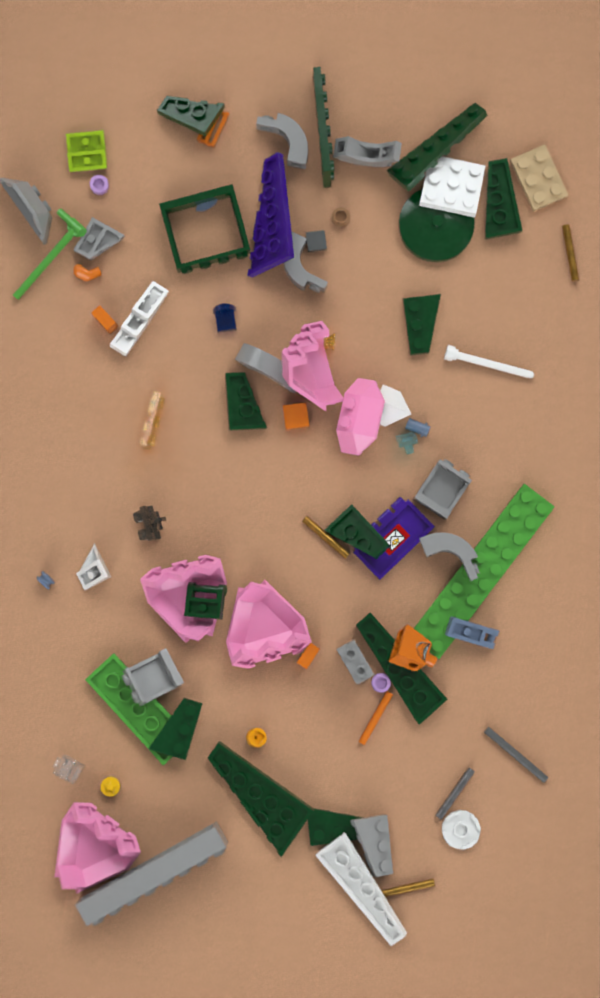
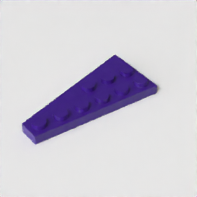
[247,152,294,278]

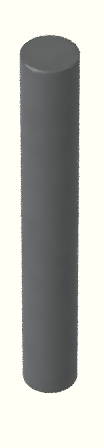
[436,767,475,820]

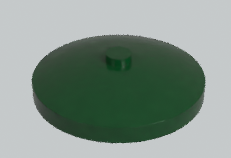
[399,189,475,262]

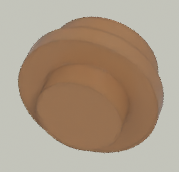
[331,208,350,227]

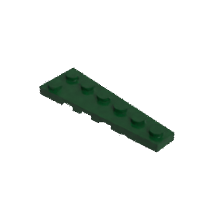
[313,67,334,188]
[387,103,488,192]
[356,612,448,725]

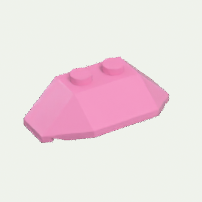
[336,378,385,456]

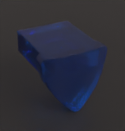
[213,303,237,333]

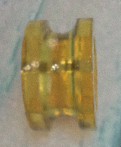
[325,333,335,350]

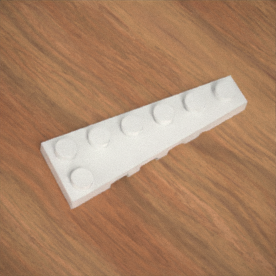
[315,832,407,946]

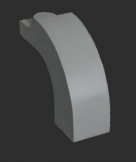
[256,113,308,169]
[333,136,402,167]
[283,232,328,293]
[235,343,296,393]
[419,532,480,582]

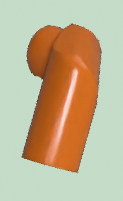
[73,264,102,281]

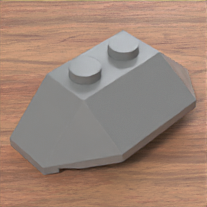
[0,177,52,245]

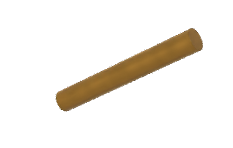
[562,224,579,282]
[302,516,350,559]
[381,878,435,897]

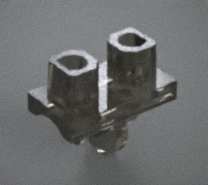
[133,506,166,541]

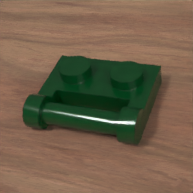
[184,582,227,620]

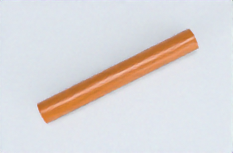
[358,691,393,745]

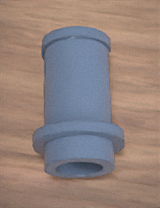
[405,418,431,437]

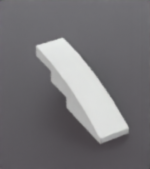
[110,281,169,357]

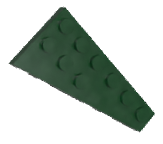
[208,741,314,857]

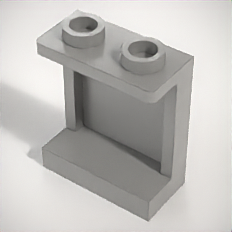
[413,459,472,520]
[336,640,374,684]
[122,648,184,706]

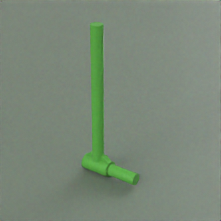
[13,208,87,300]

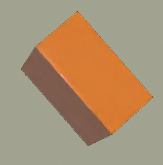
[91,305,119,334]
[283,403,309,430]
[297,643,320,669]

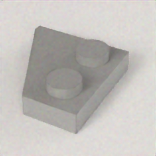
[74,217,125,260]

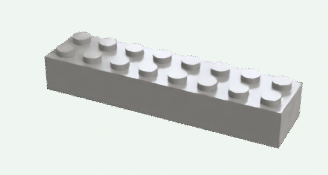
[76,822,228,926]

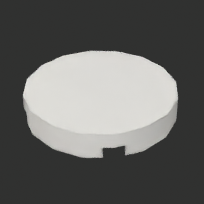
[442,810,481,850]

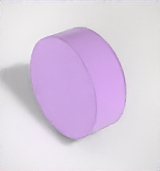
[90,175,109,195]
[371,673,391,693]

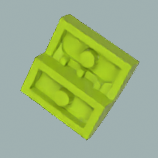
[66,130,107,172]

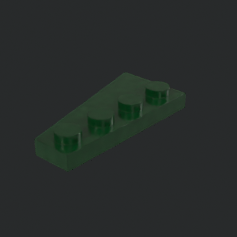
[485,158,523,240]

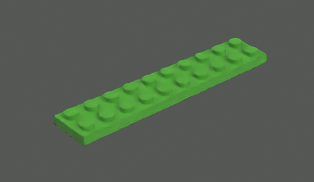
[414,484,555,659]

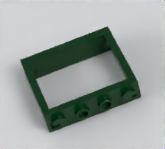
[159,184,251,274]

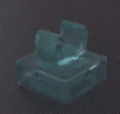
[395,432,418,454]

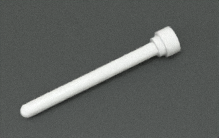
[444,345,534,379]

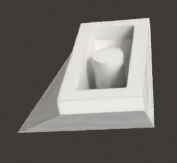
[380,385,411,427]
[76,543,111,590]

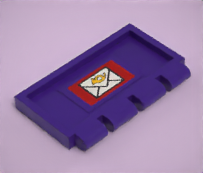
[353,497,435,580]

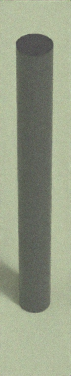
[484,727,548,783]

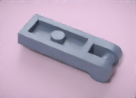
[445,616,499,649]

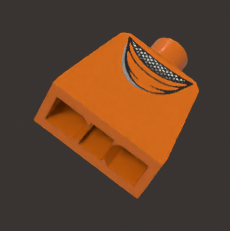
[389,624,437,671]

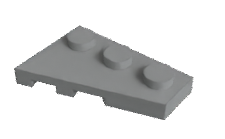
[350,814,393,877]

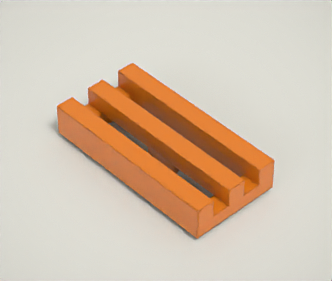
[197,112,229,148]

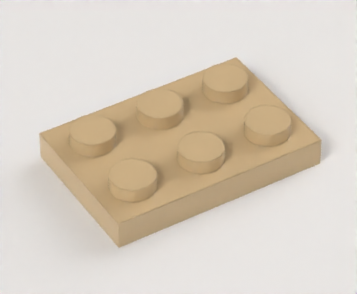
[510,144,568,212]

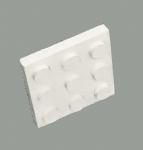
[419,156,485,217]

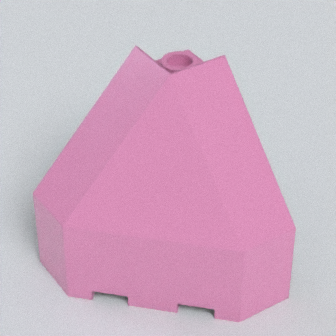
[282,321,344,411]
[140,555,227,643]
[226,579,311,668]
[54,802,141,894]

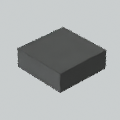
[306,230,327,252]

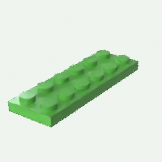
[85,653,173,765]

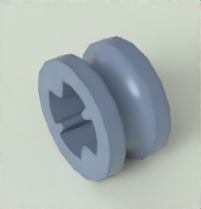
[36,571,55,590]

